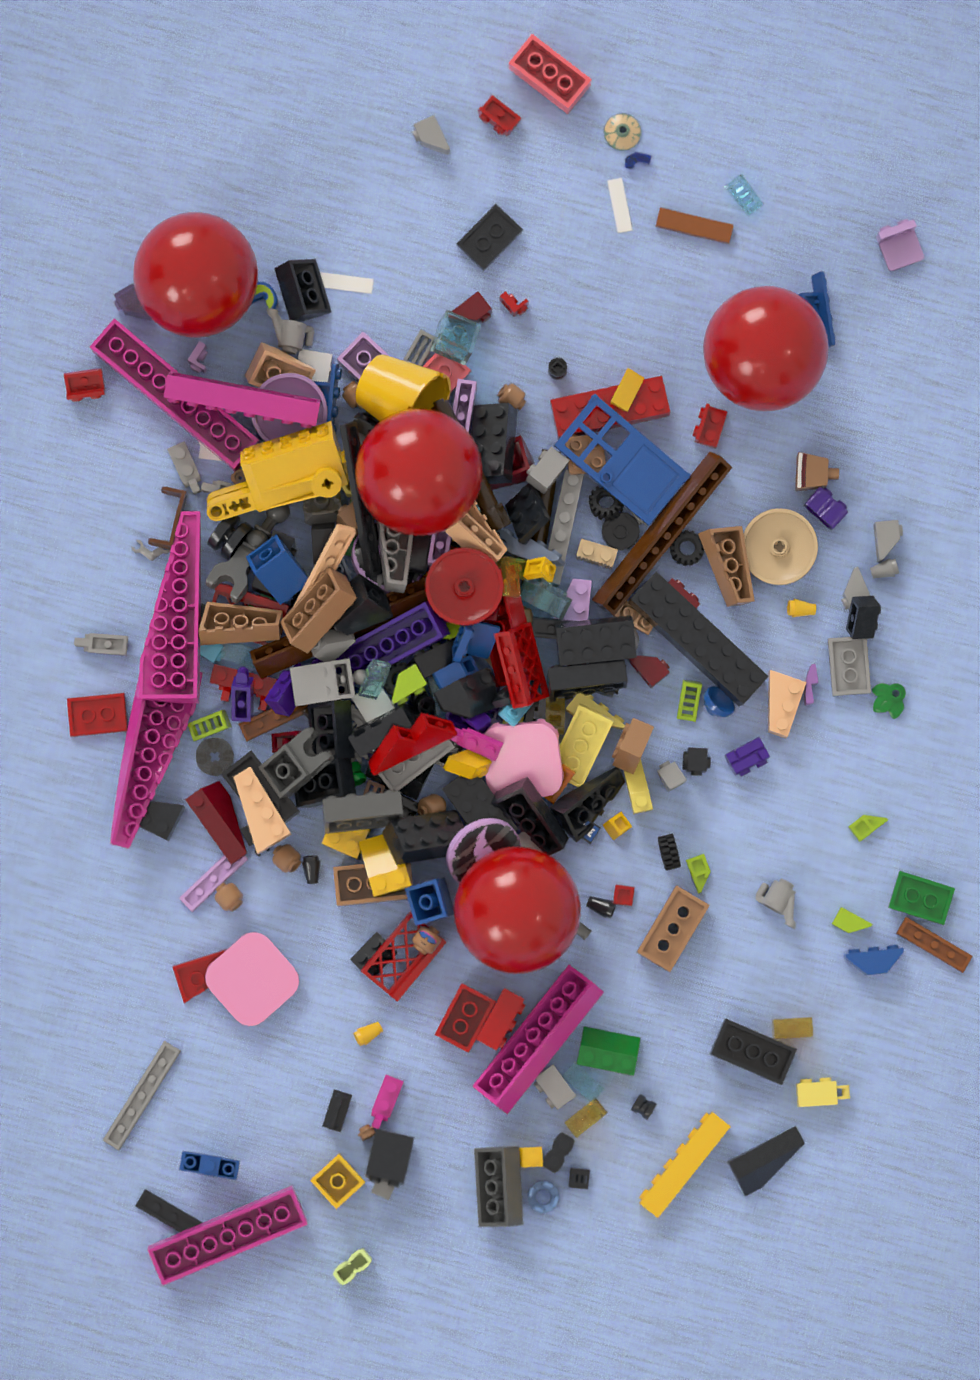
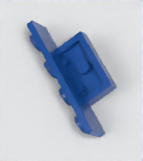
[798,271,835,347]
[314,364,342,434]

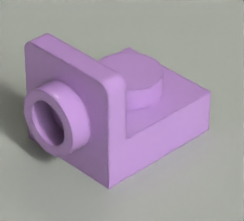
[188,341,208,373]

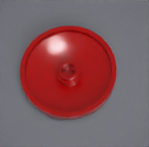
[425,548,503,626]

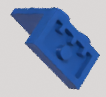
[451,622,500,663]

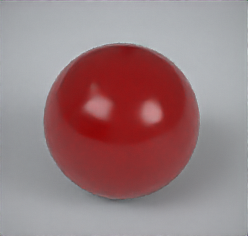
[133,212,258,338]
[703,286,829,412]
[356,409,483,536]
[454,846,581,974]

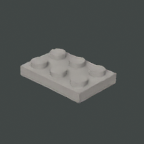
[828,637,871,696]

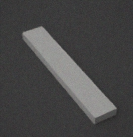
[103,1041,181,1150]

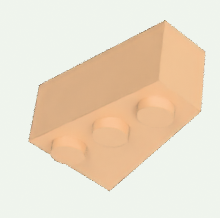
[445,501,508,563]
[768,670,806,739]

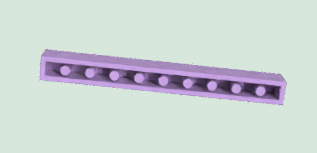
[428,379,477,568]

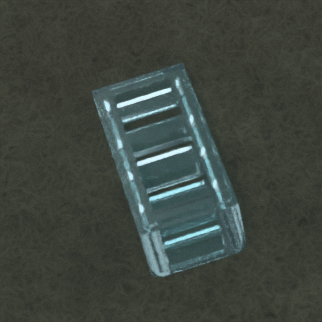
[725,174,764,216]

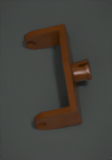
[148,487,187,550]

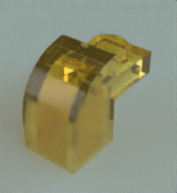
[545,698,565,735]
[564,1098,608,1138]

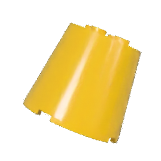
[356,354,451,422]

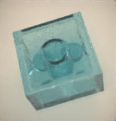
[430,310,481,366]
[519,578,572,620]

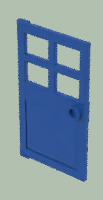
[554,394,691,526]

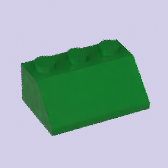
[576,1026,641,1076]

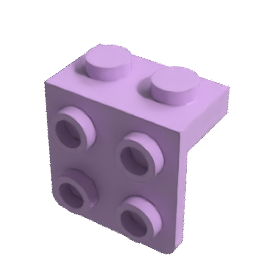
[876,219,924,271]

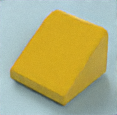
[603,811,632,840]

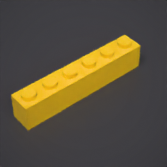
[639,1112,731,1218]

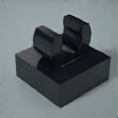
[568,1168,590,1189]

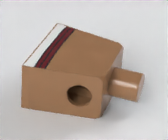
[795,452,839,491]

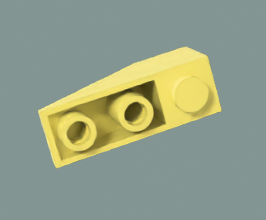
[565,693,625,730]

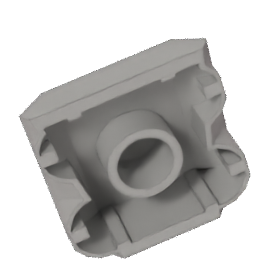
[303,491,342,526]

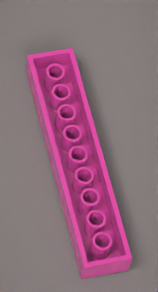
[90,318,260,471]

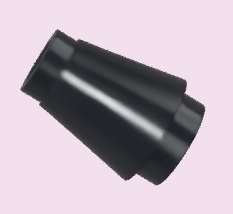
[302,855,321,884]
[586,896,616,918]

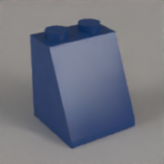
[246,534,309,605]
[405,877,454,926]

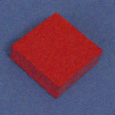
[613,885,635,906]

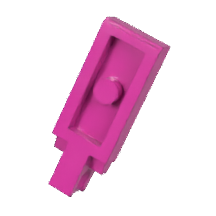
[450,727,503,761]
[371,1075,404,1129]

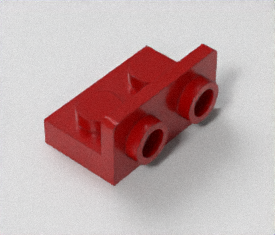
[692,403,727,449]

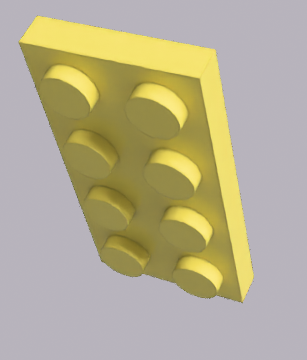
[559,703,615,787]

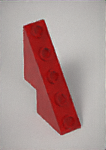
[368,713,457,776]

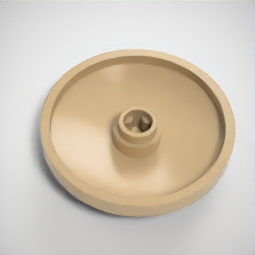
[743,508,818,585]

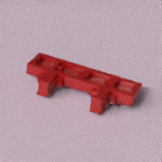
[210,664,277,711]

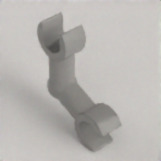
[131,540,170,561]

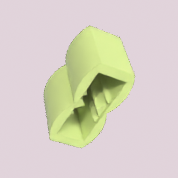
[333,1248,372,1285]

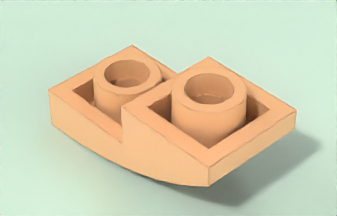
[612,601,653,635]

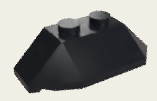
[433,668,500,719]

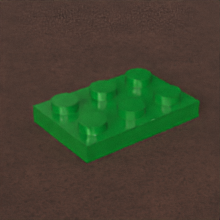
[888,871,955,925]

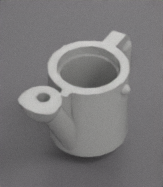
[267,308,314,354]
[755,878,796,929]

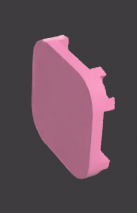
[484,719,564,797]
[205,932,299,1026]

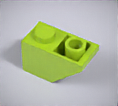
[391,664,427,706]

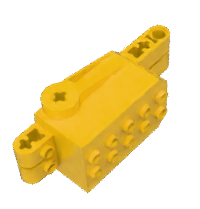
[207,421,349,521]

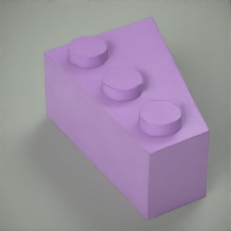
[555,579,592,621]

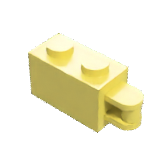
[796,1077,850,1107]

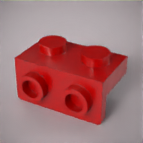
[478,95,522,137]
[64,368,105,402]

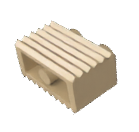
[576,538,618,570]

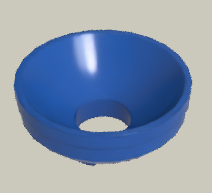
[704,686,735,717]

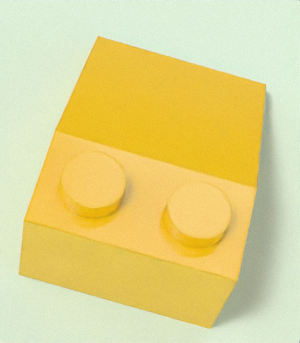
[358,834,411,897]

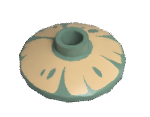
[604,114,641,151]

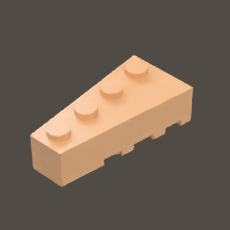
[234,767,292,855]

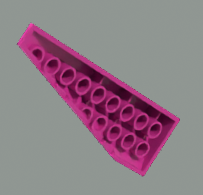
[139,511,201,703]
[110,672,203,849]

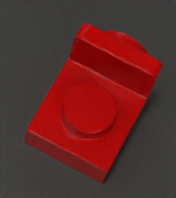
[499,291,529,317]

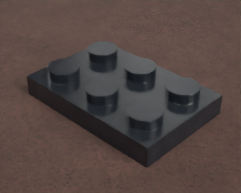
[456,204,523,271]
[505,483,550,544]

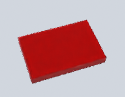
[67,693,128,737]

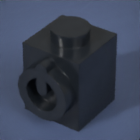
[682,747,711,776]

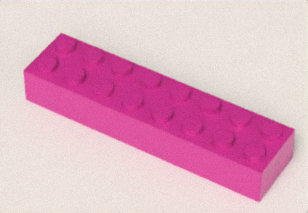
[164,371,321,428]
[473,965,604,1114]
[147,1185,308,1286]

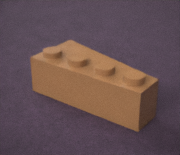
[698,526,755,607]
[199,601,283,645]

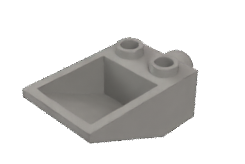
[290,659,368,706]

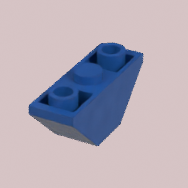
[432,655,479,689]
[844,945,904,975]
[179,1151,240,1180]

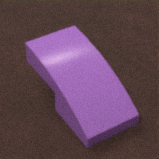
[804,664,819,706]

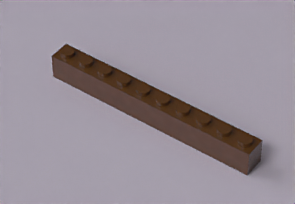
[591,451,733,616]
[249,577,428,679]

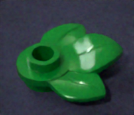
[872,683,906,719]

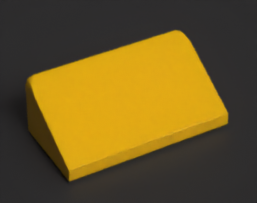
[610,368,644,412]

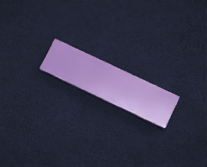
[179,855,248,912]

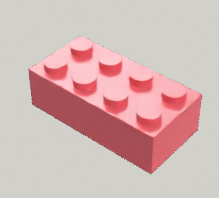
[509,34,592,114]

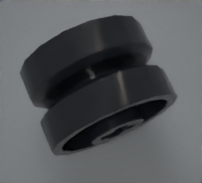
[207,515,254,561]

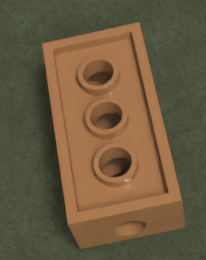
[636,885,710,972]

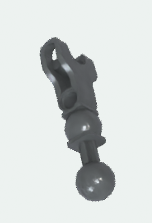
[206,504,290,603]

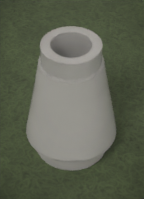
[870,558,899,579]

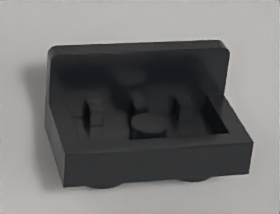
[350,932,398,980]

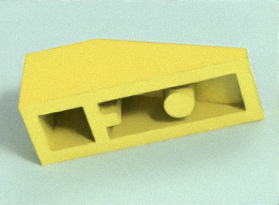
[623,759,653,815]

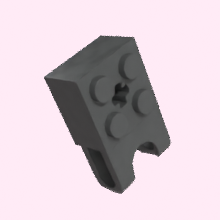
[259,727,334,798]

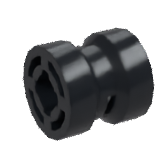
[548,357,567,380]
[410,691,435,714]
[631,1094,657,1120]

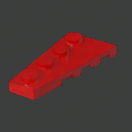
[172,949,227,1003]

